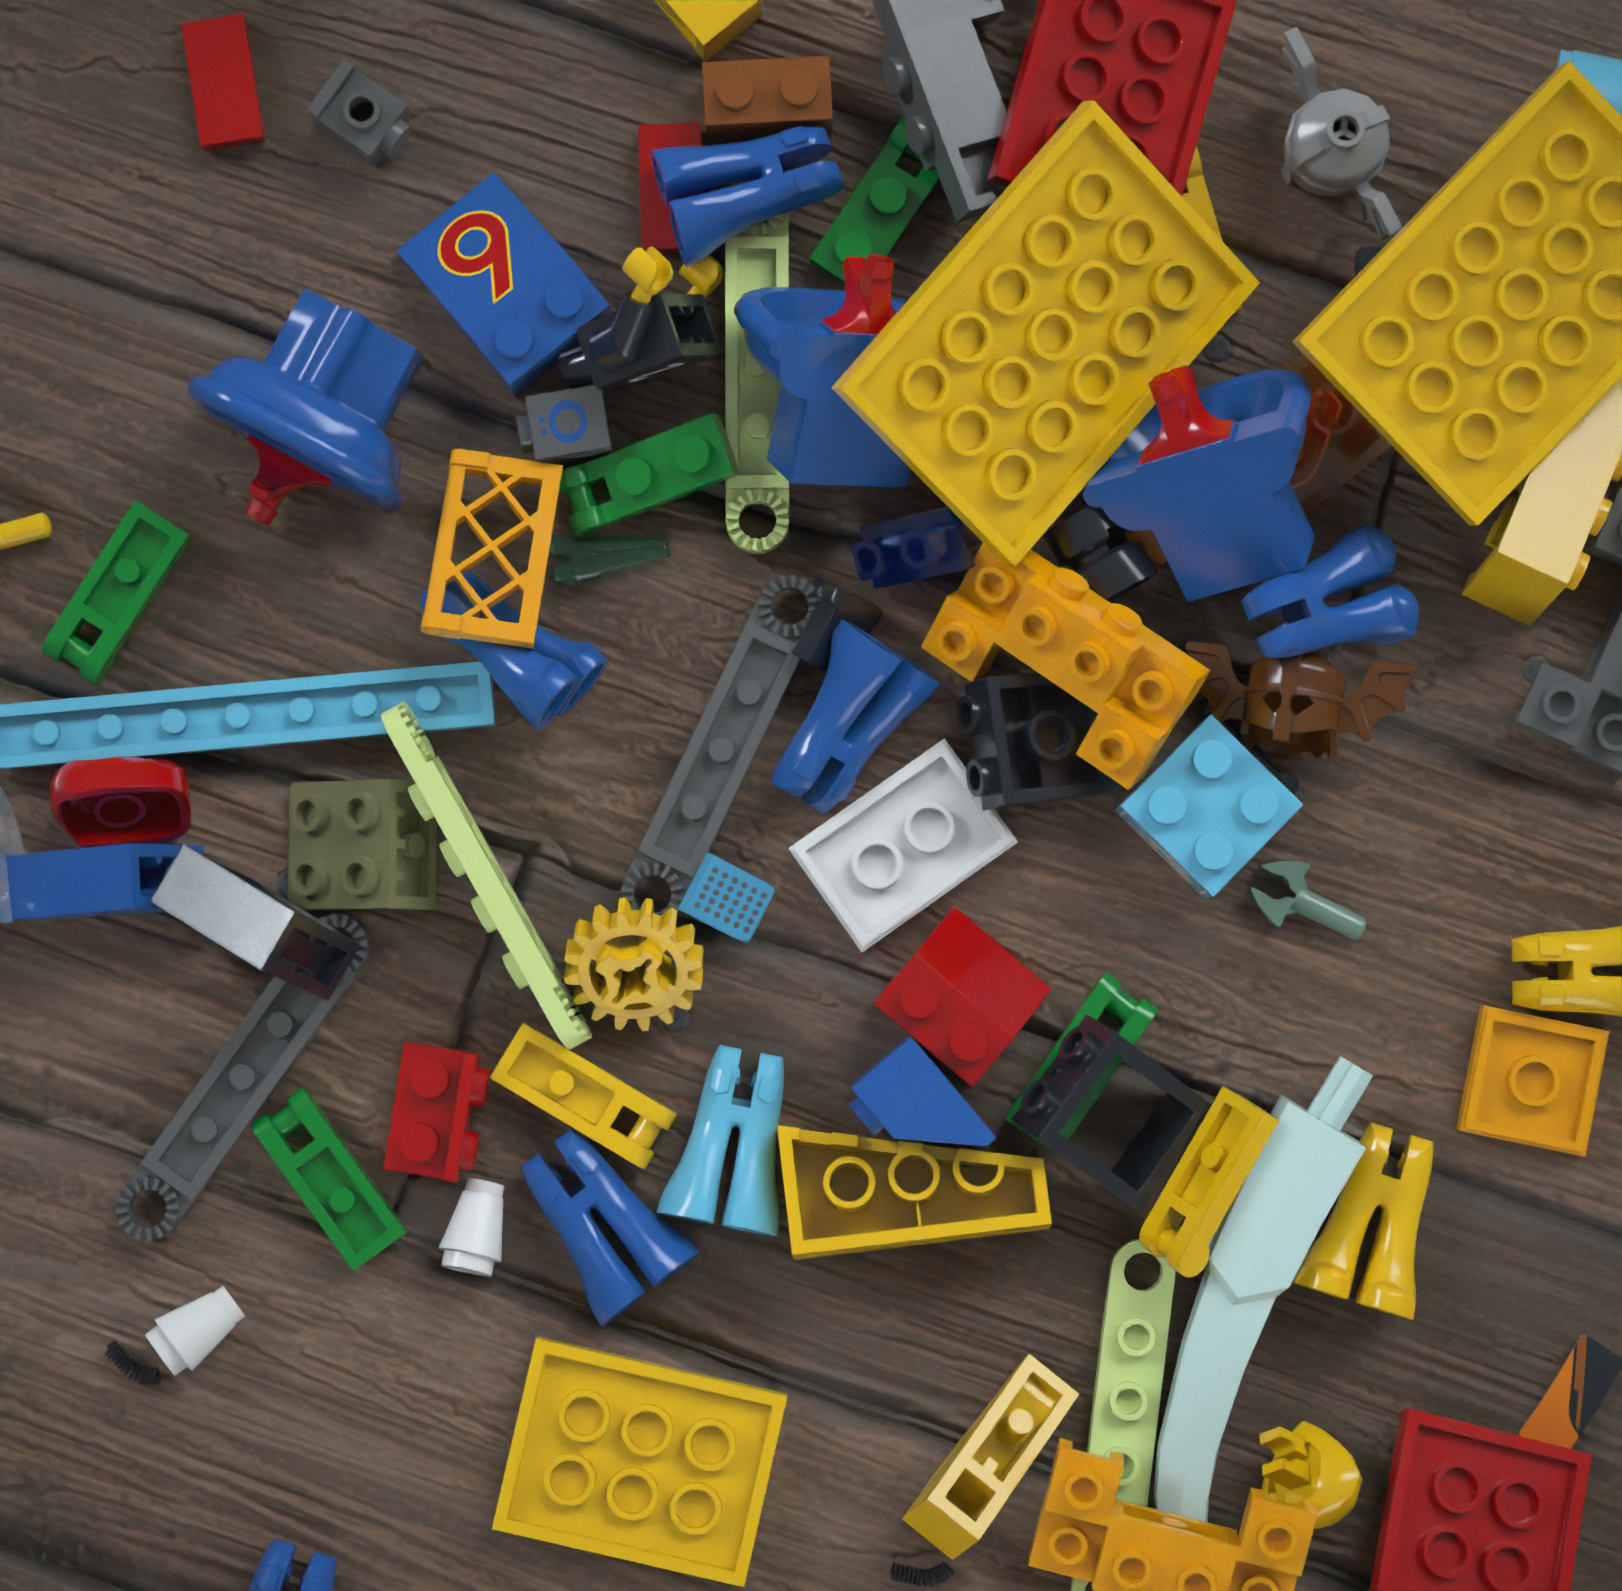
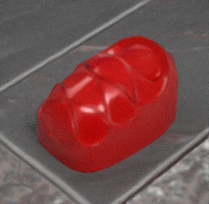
[50,756,191,848]

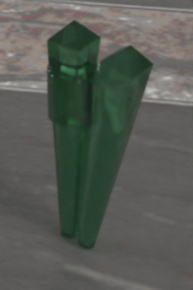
[549,537,671,587]

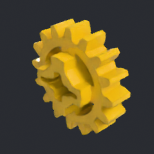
[564,897,704,1031]

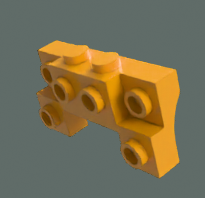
[921,543,1211,790]
[1028,1438,1317,1591]

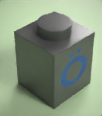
[517,385,614,465]

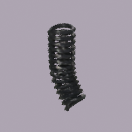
[105,1341,161,1386]
[890,1561,955,1587]

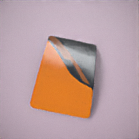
[1519,1334,1622,1449]

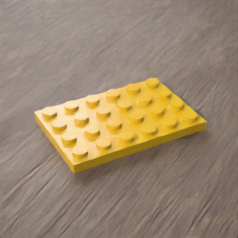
[1292,61,1622,526]
[831,100,1260,567]

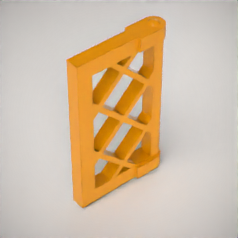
[420,449,563,649]

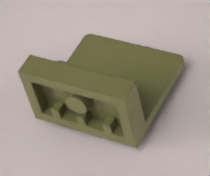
[288,779,437,910]

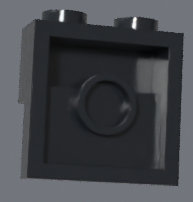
[957,672,1118,811]

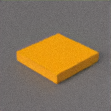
[1456,1005,1610,1157]

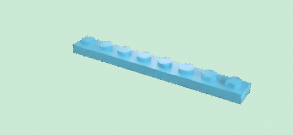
[0,662,497,771]

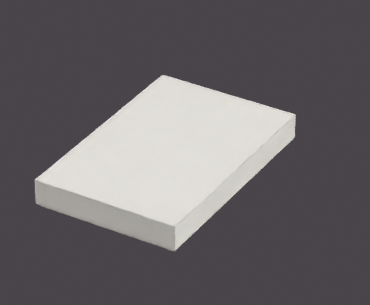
[788,738,1018,953]

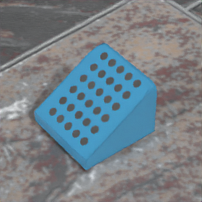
[678,852,775,943]

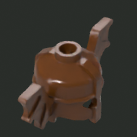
[1185,641,1417,761]

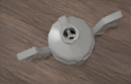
[1280,27,1403,240]

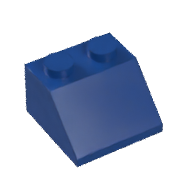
[848,1036,996,1146]

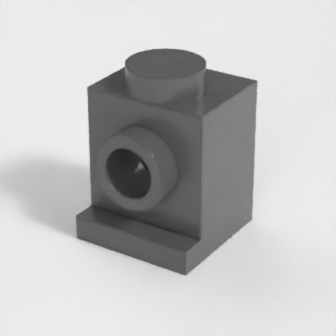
[306,58,412,168]

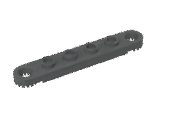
[621,574,820,916]
[115,914,371,1241]

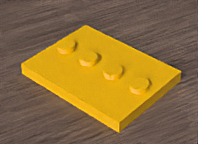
[492,1336,787,1587]

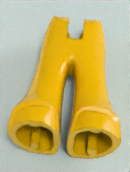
[1511,926,1622,1017]
[1293,1122,1433,1320]

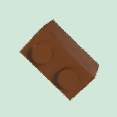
[702,56,833,144]

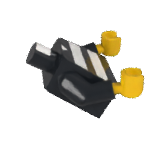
[559,246,724,390]

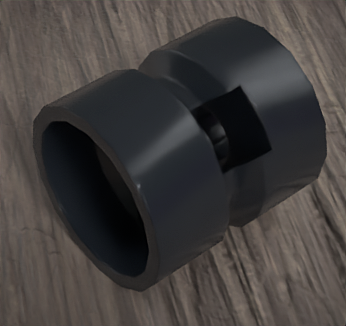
[1043,505,1159,602]

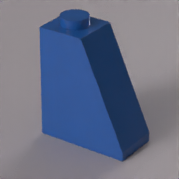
[0,843,204,921]

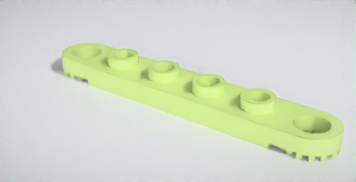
[725,181,789,554]
[381,701,592,1050]
[1070,1239,1176,1591]

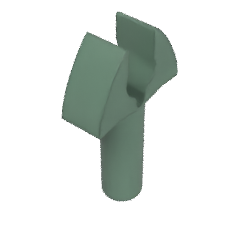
[1248,861,1367,941]

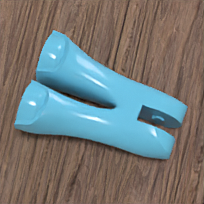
[656,1044,784,1237]

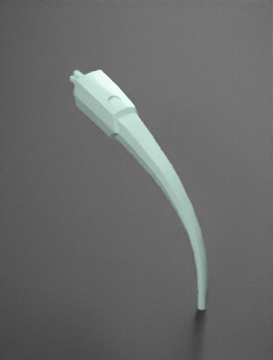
[1154,1056,1373,1522]

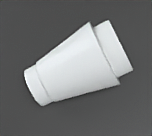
[438,1178,505,1277]
[145,1286,246,1376]

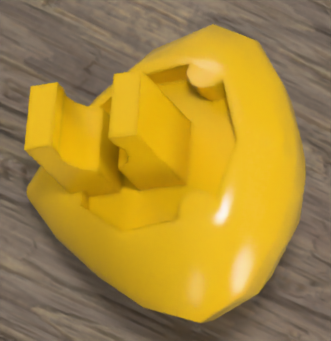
[1259,1421,1363,1529]

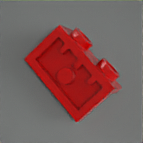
[383,1042,491,1183]

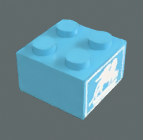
[1114,715,1303,899]

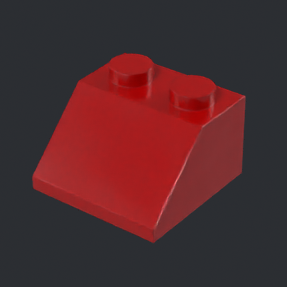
[872,907,1051,1087]

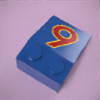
[396,173,612,398]

